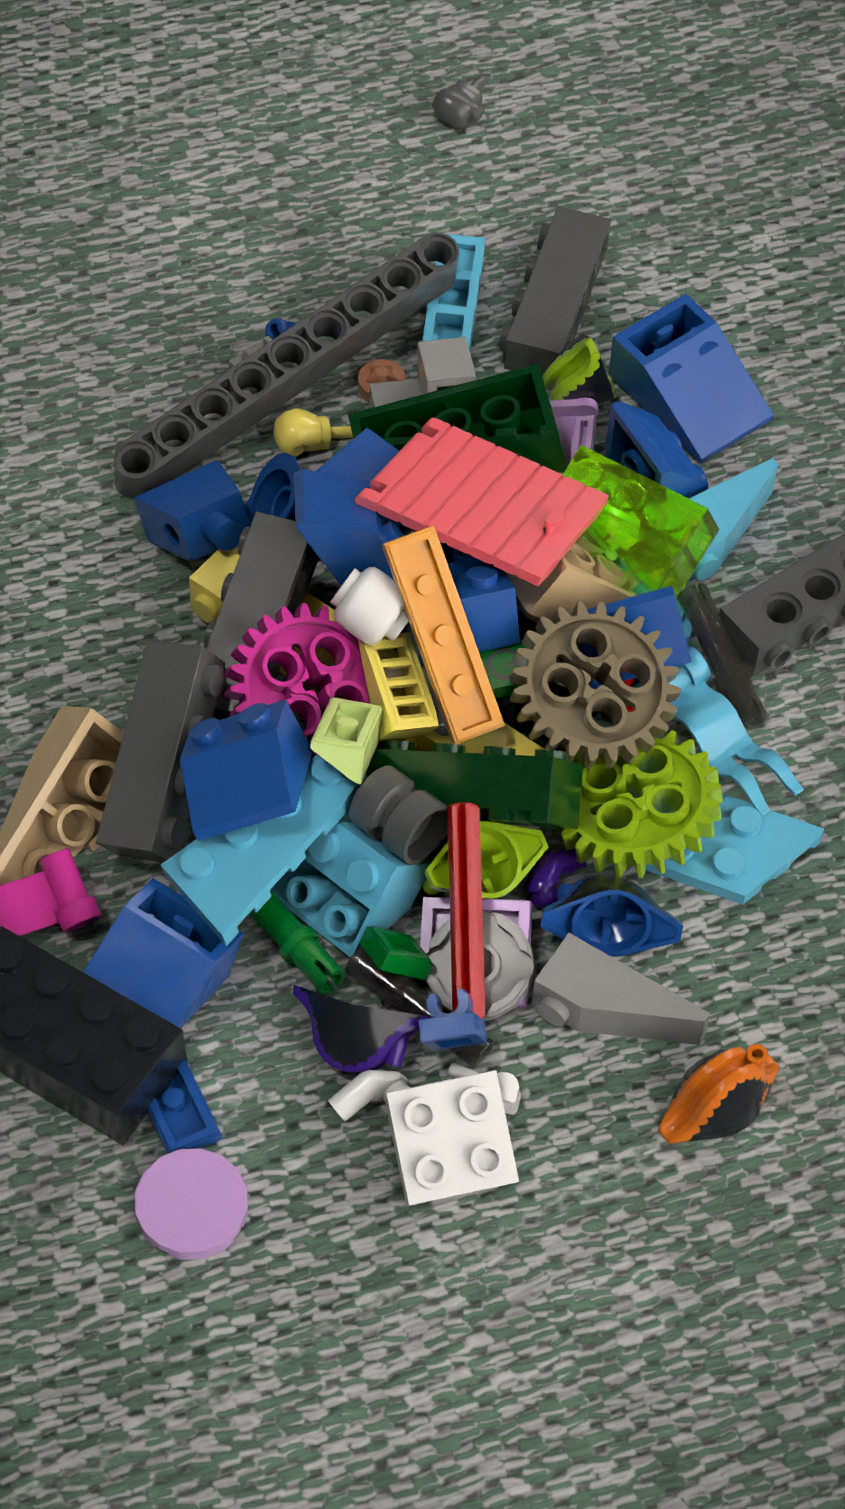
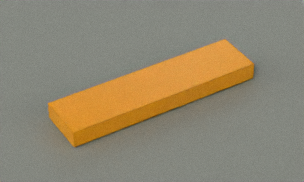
[381,526,505,744]

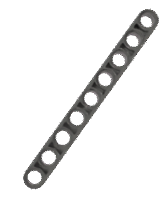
[113,232,459,499]

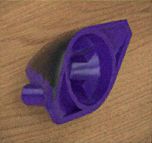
[293,985,433,1074]

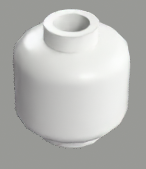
[330,567,409,646]

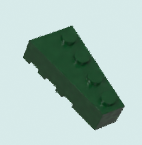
[348,363,568,473]

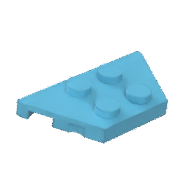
[646,793,824,905]

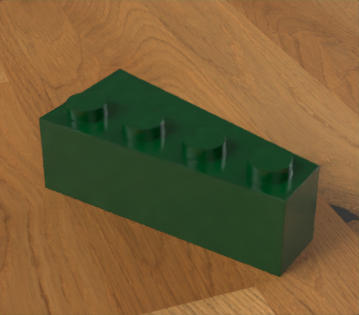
[366,740,583,829]

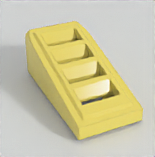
[358,632,439,741]

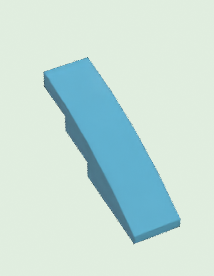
[423,234,486,352]

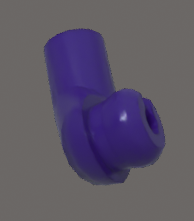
[524,848,587,908]

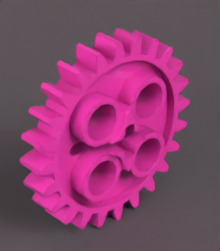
[224,603,370,758]

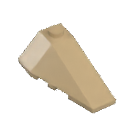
[0,706,124,885]

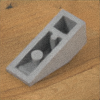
[531,933,710,1045]

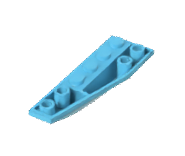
[212,717,431,958]

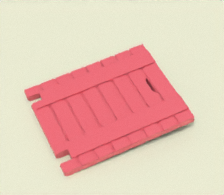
[355,418,609,587]

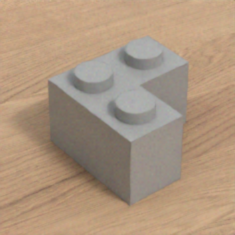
[370,337,476,408]

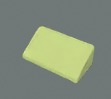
[310,697,383,784]

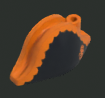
[657,1044,779,1143]

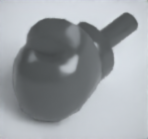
[432,75,488,130]

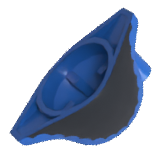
[540,875,683,957]

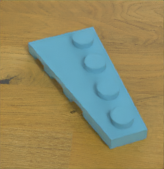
[160,754,367,946]

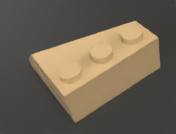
[505,528,639,623]

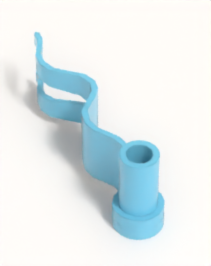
[634,646,804,817]

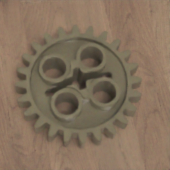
[509,601,681,769]

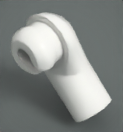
[328,1070,411,1122]

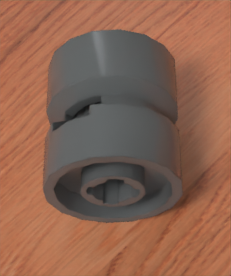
[349,766,448,865]

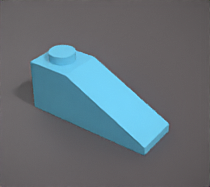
[647,458,778,586]

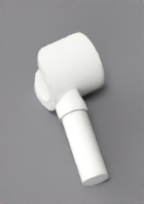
[448,1063,521,1115]

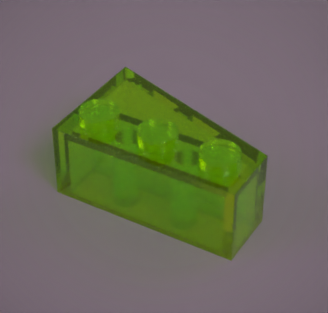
[562,445,719,600]

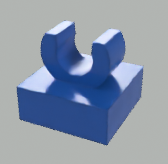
[419,989,487,1051]

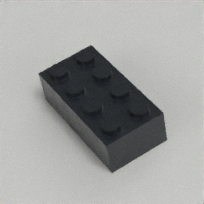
[0,926,187,1146]

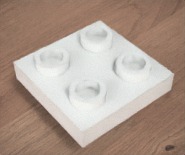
[384,1070,519,1205]

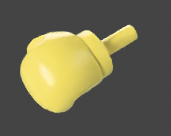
[273,408,353,457]

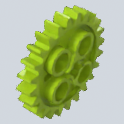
[555,730,723,878]

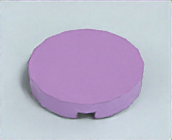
[135,1148,248,1260]

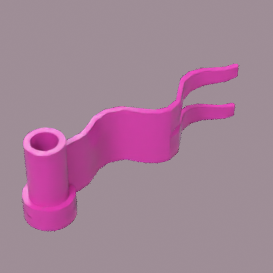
[0,849,103,936]

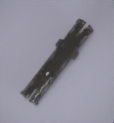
[677,583,769,729]
[345,946,494,1069]

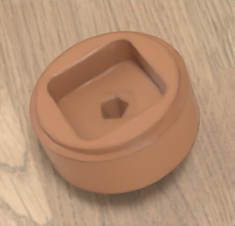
[358,359,406,403]

